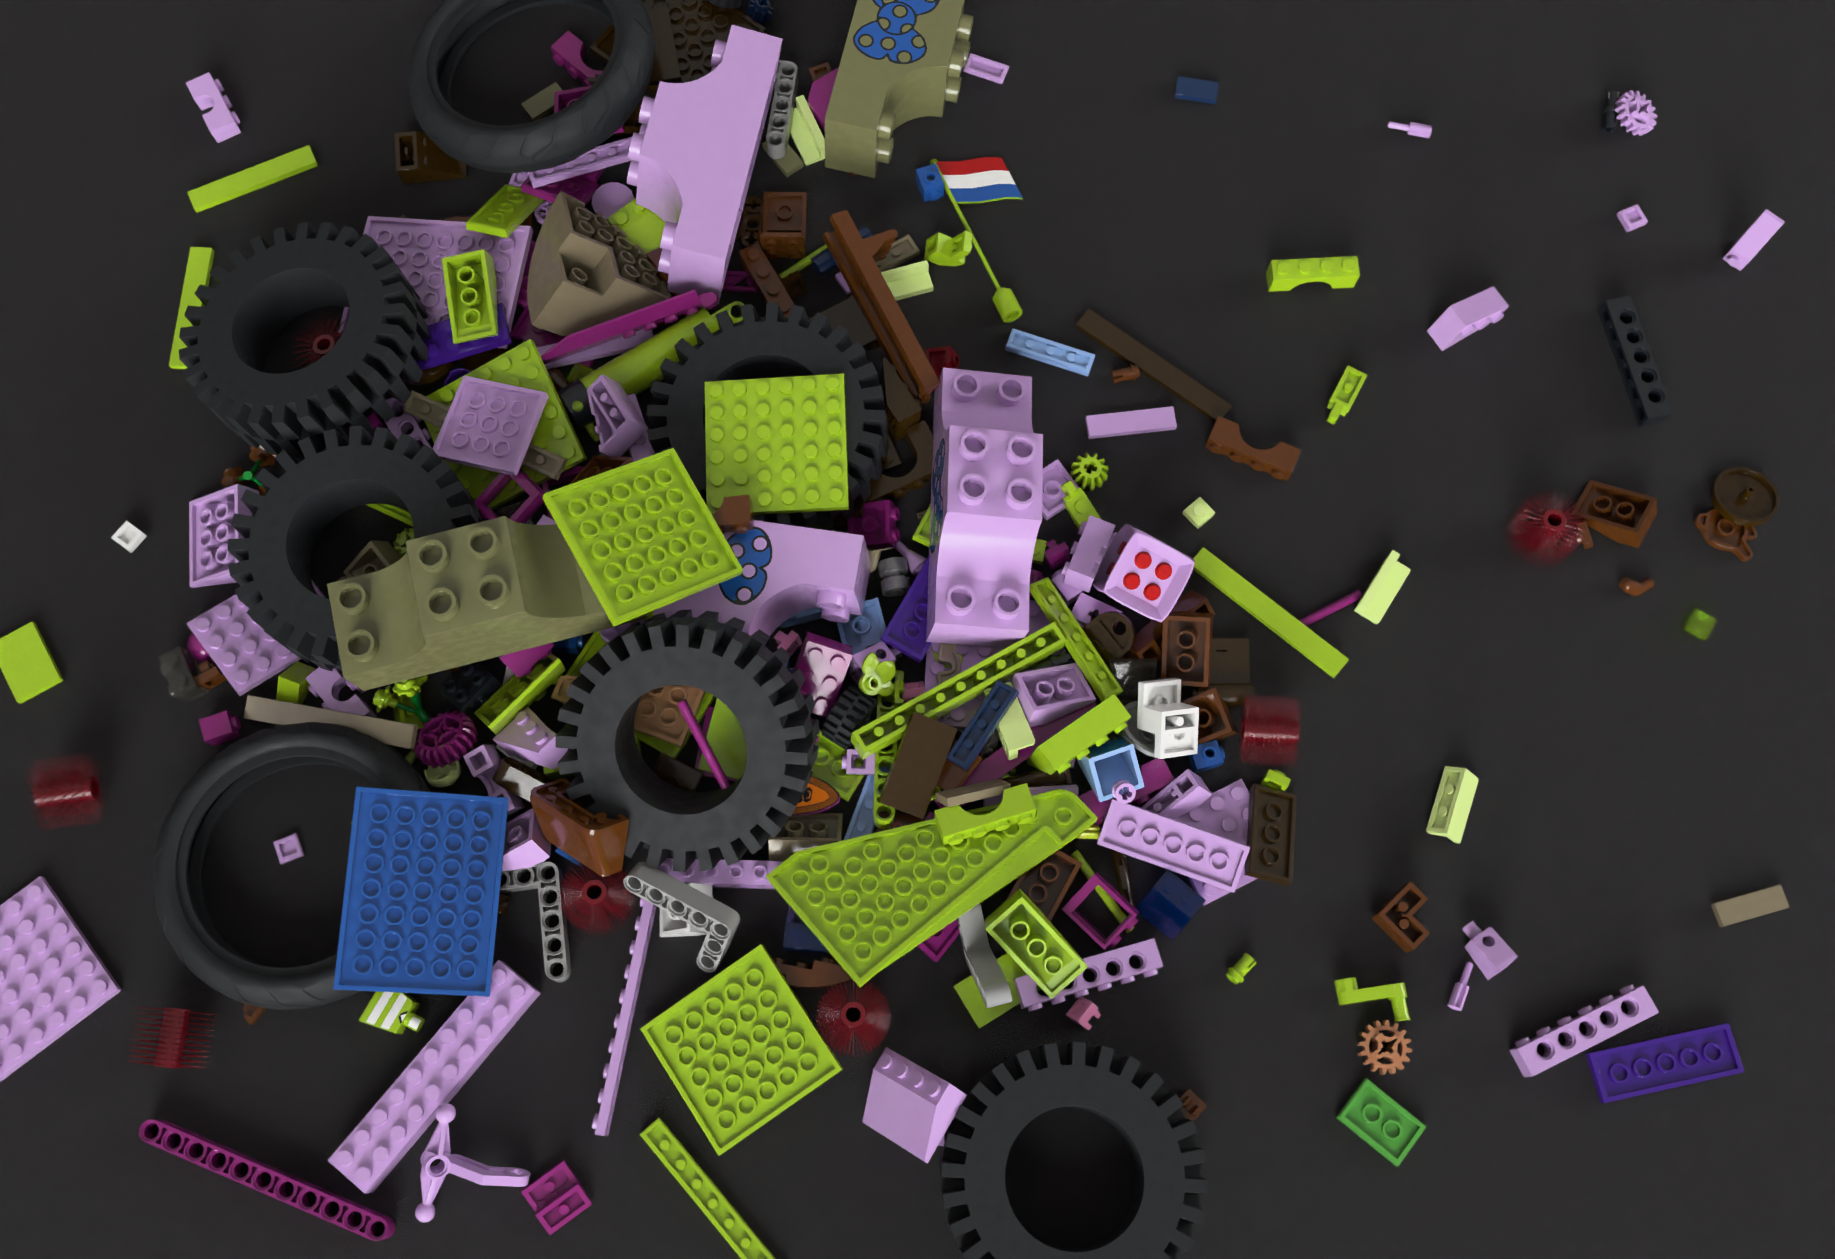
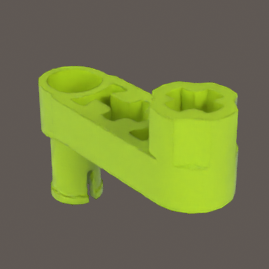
[1334,977,1411,1022]

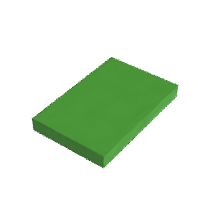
[1336,1078,1427,1166]

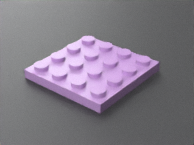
[432,376,549,476]
[186,594,301,696]
[1174,779,1258,906]

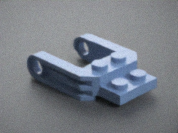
[779,598,887,673]

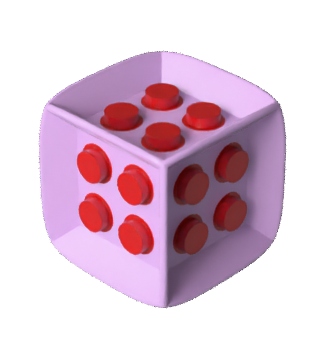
[1093,524,1195,623]

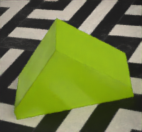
[276,661,316,704]

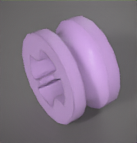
[1112,780,1136,804]

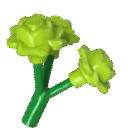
[372,675,431,724]

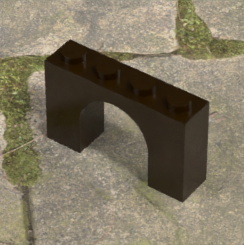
[865,420,934,503]

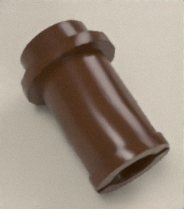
[1111,364,1140,384]

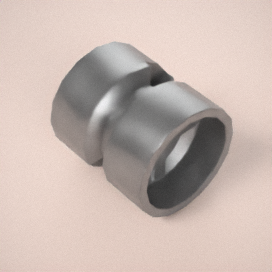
[878,557,911,597]

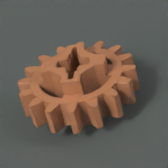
[1356,1020,1413,1075]

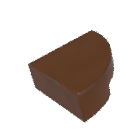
[243,1003,267,1025]

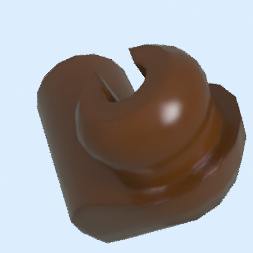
[1619,577,1655,596]

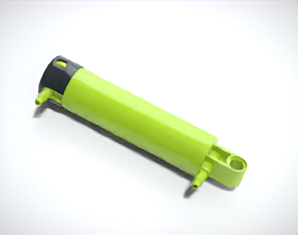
[557,301,744,442]

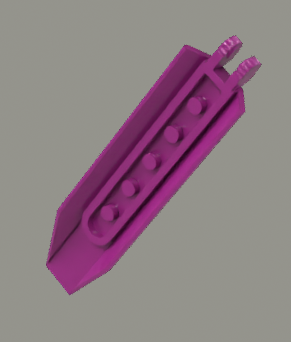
[541,289,719,365]

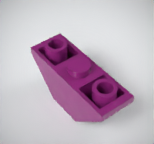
[808,68,839,133]

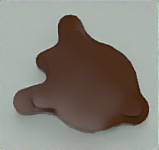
[1694,509,1757,562]

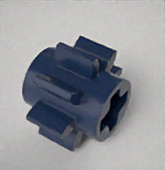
[747,0,774,24]

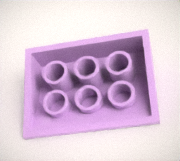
[189,484,259,588]
[862,1047,967,1164]

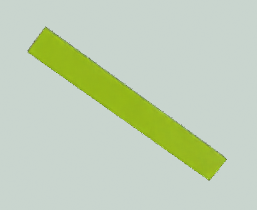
[1193,547,1349,678]
[640,1117,776,1259]

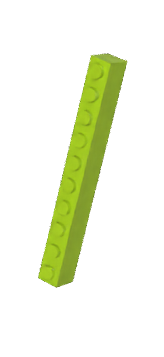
[851,622,1067,760]

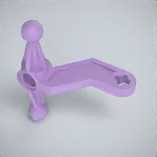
[415,1103,530,1223]

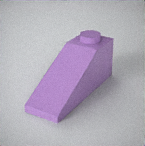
[1723,209,1785,271]
[1141,769,1212,819]

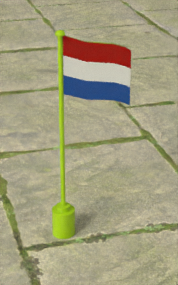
[930,157,1023,323]

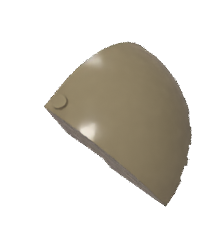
[527,191,672,336]

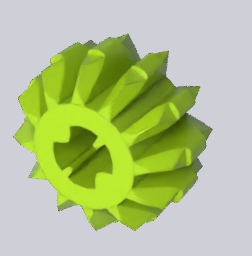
[1070,452,1109,491]

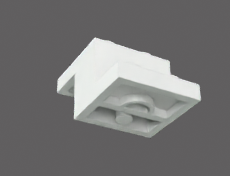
[1137,678,1199,759]

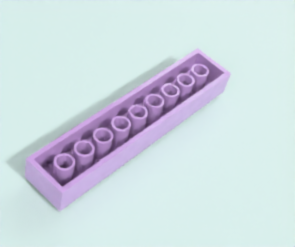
[328,960,541,1193]

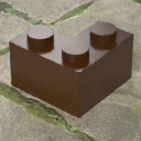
[1371,881,1430,953]

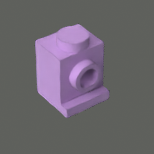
[842,749,875,775]

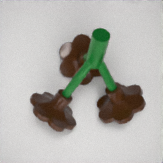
[221,445,277,496]

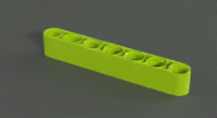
[873,672,899,829]

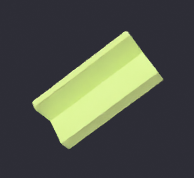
[790,95,825,166]
[881,260,933,301]
[1354,550,1411,624]
[984,682,1035,760]
[1426,766,1479,844]

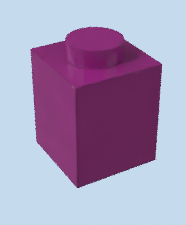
[199,710,241,746]

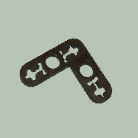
[741,196,763,249]

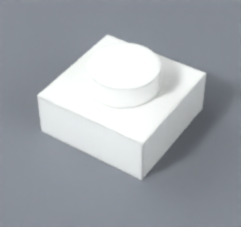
[111,520,147,553]

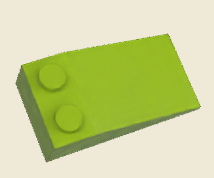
[607,198,665,260]
[441,249,498,344]
[698,698,747,780]
[984,889,1088,999]

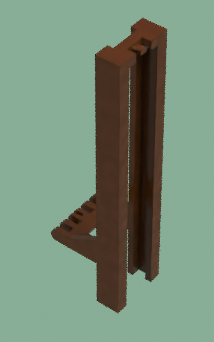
[822,210,940,405]

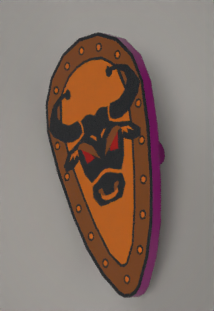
[791,776,840,816]

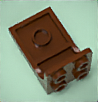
[760,192,807,259]

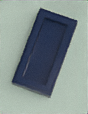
[1174,76,1219,104]

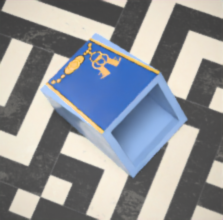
[1077,731,1144,802]

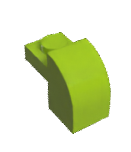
[924,231,972,267]

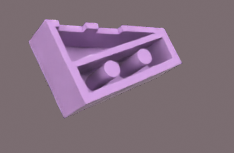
[1427,286,1509,351]
[587,374,648,457]
[1062,515,1116,593]
[492,707,568,770]

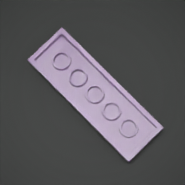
[1097,798,1250,893]

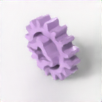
[1614,90,1657,136]

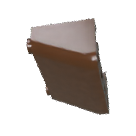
[530,778,629,877]

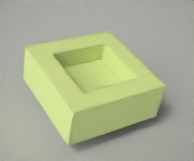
[1182,497,1215,529]

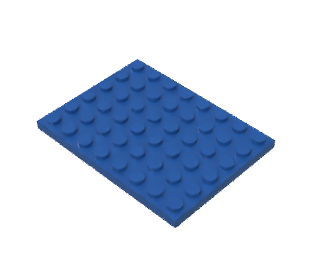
[333,787,509,997]

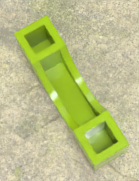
[1266,256,1360,292]
[934,783,1036,845]

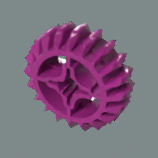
[414,710,478,769]

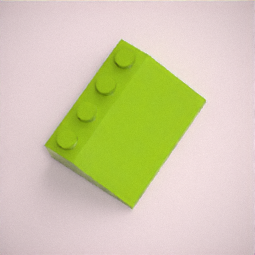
[474,653,566,735]
[1026,694,1131,775]

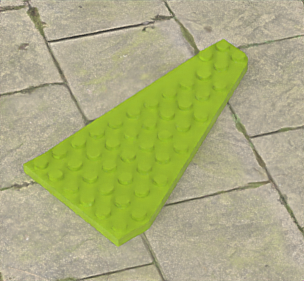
[766,789,1098,988]

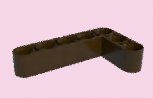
[492,757,588,808]

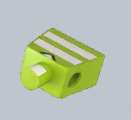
[359,991,425,1035]

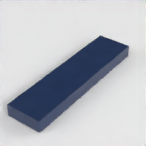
[947,680,1019,771]

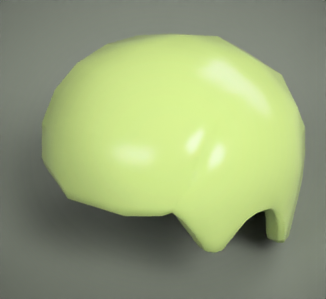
[424,760,462,788]

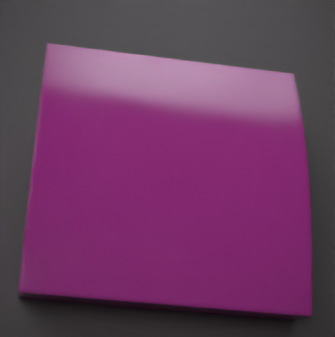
[521,1159,592,1235]

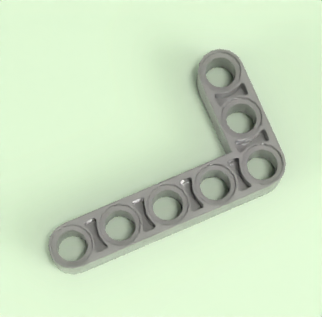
[766,60,799,159]
[500,862,571,982]
[623,862,740,972]
[957,904,1012,1008]

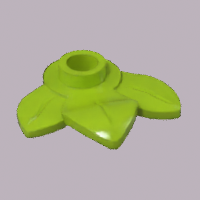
[859,652,896,697]

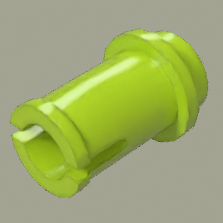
[1226,953,1256,984]

